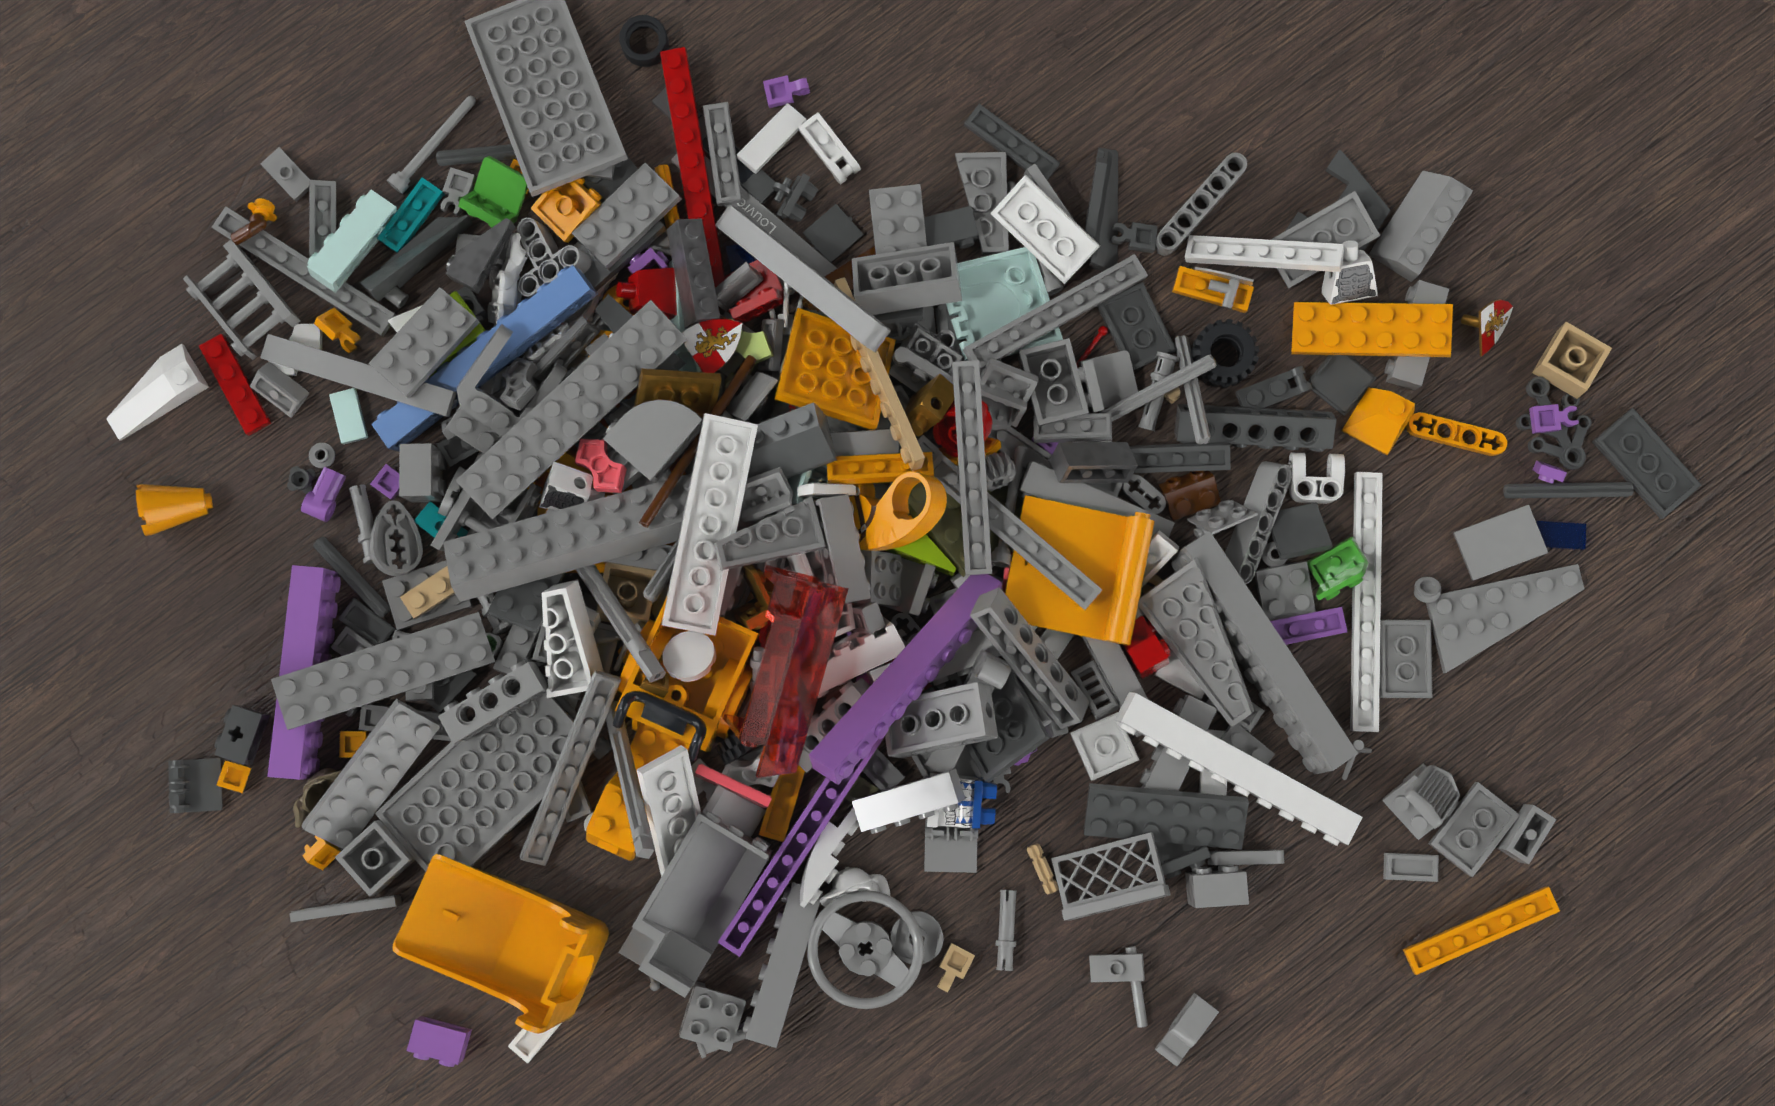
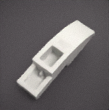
[800,808,859,908]

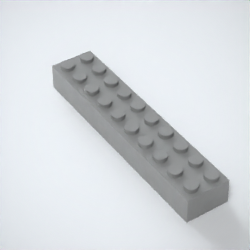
[455,300,687,520]
[443,473,692,602]
[1170,531,1358,775]

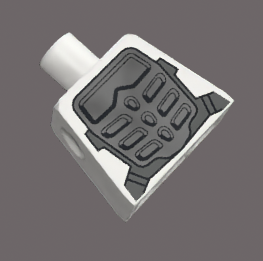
[1322,241,1378,305]
[539,462,605,510]

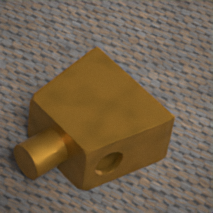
[905,374,954,436]

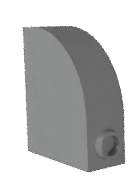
[603,400,703,483]

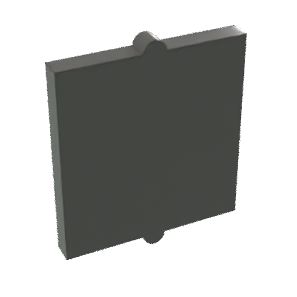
[803,204,864,264]

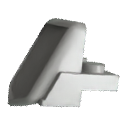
[980,358,1038,431]
[1383,763,1460,840]

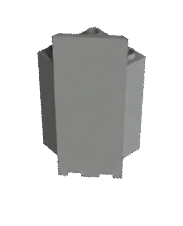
[618,785,773,998]

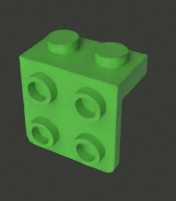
[458,156,528,228]
[1307,537,1369,600]

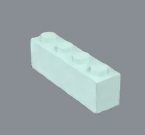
[307,189,397,293]

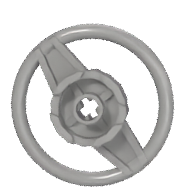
[807,890,924,1009]

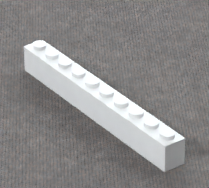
[1115,692,1363,846]

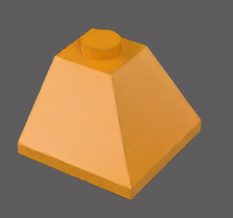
[1342,387,1415,456]

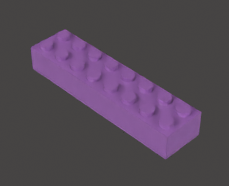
[267,565,341,780]

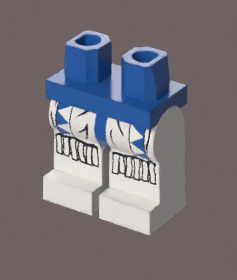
[927,772,997,829]

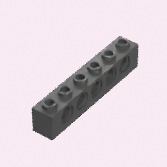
[1174,404,1337,452]

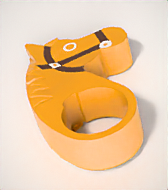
[849,472,947,551]

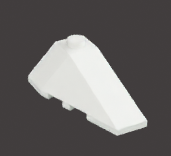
[106,344,209,441]

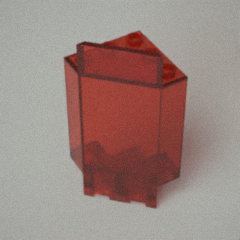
[723,565,849,778]

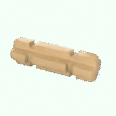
[1027,843,1059,895]

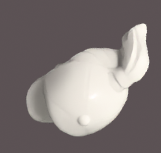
[819,867,890,907]

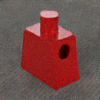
[616,268,677,320]

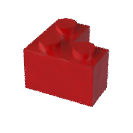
[1122,616,1171,679]

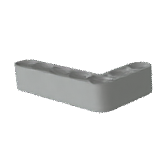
[924,649,1011,773]

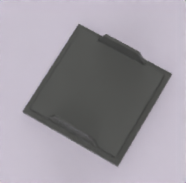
[1307,355,1377,417]

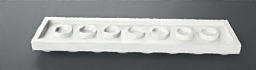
[662,413,758,636]

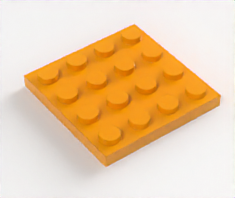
[775,308,896,430]

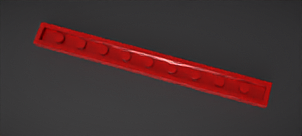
[660,47,725,288]

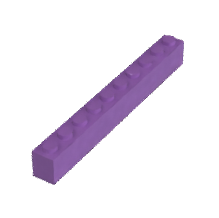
[809,574,1003,785]
[718,736,885,957]

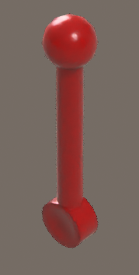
[1076,326,1108,368]

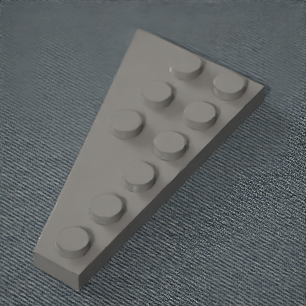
[1138,557,1254,727]
[1426,564,1584,673]

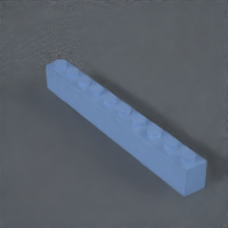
[371,265,598,452]

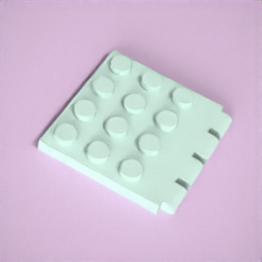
[946,247,1063,361]

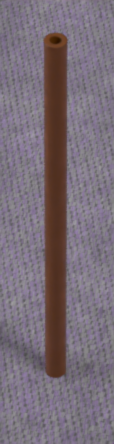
[639,355,757,528]

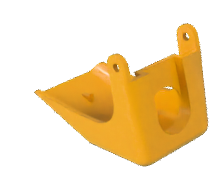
[393,854,609,1034]

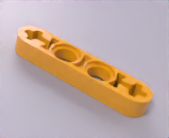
[1406,412,1507,456]

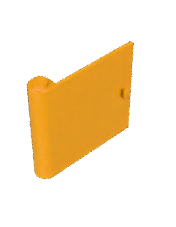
[1005,495,1155,645]

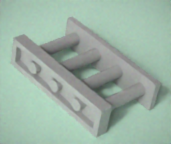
[183,240,300,360]
[431,483,542,551]

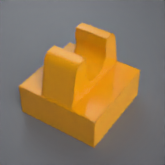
[302,836,341,871]

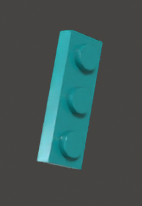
[377,177,444,253]

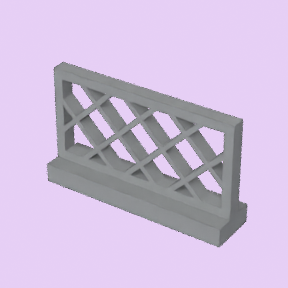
[1051,832,1171,921]

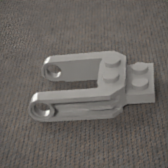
[445,324,568,454]

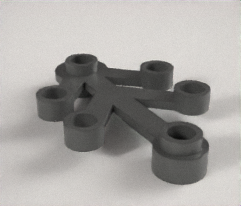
[1516,377,1591,470]

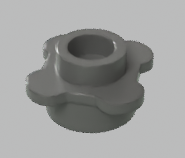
[287,466,316,494]

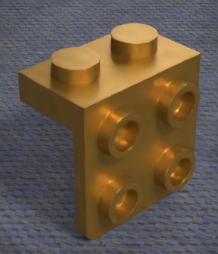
[732,564,778,630]

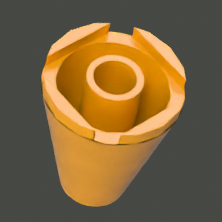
[136,484,213,536]

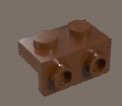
[1159,471,1221,521]

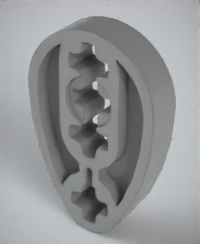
[370,501,423,576]

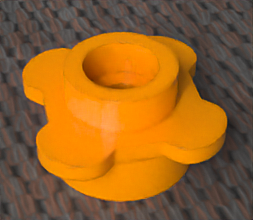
[247,198,277,221]

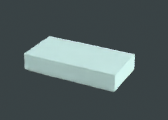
[329,388,368,445]

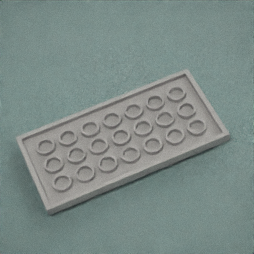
[464,0,628,197]
[375,680,598,871]

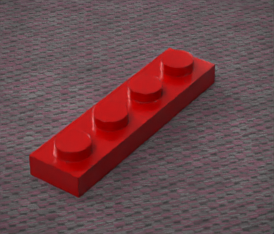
[199,334,271,435]

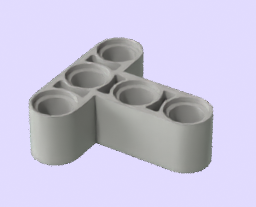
[517,218,591,298]

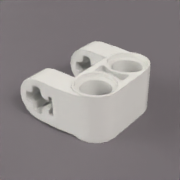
[1288,452,1345,504]

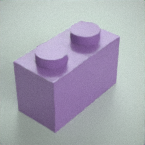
[407,1016,472,1067]

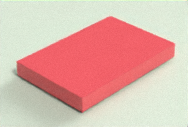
[694,764,772,809]

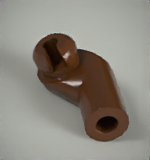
[230,213,267,245]

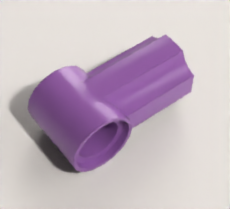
[301,467,346,522]

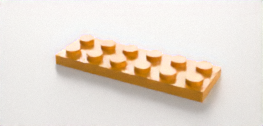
[1291,302,1453,357]

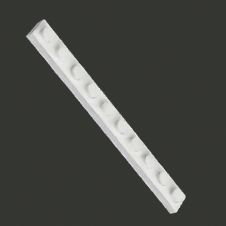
[1350,472,1382,732]

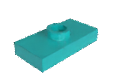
[414,501,469,538]

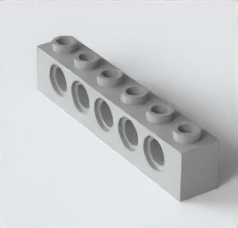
[970,587,1090,729]

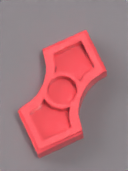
[575,439,627,493]

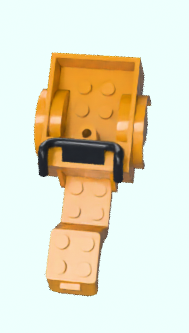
[586,597,760,861]

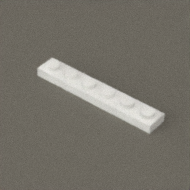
[1185,235,1344,272]

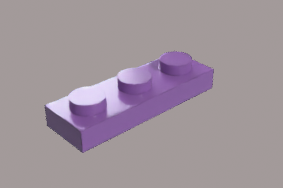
[1270,607,1347,645]

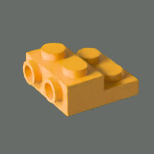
[531,177,602,243]

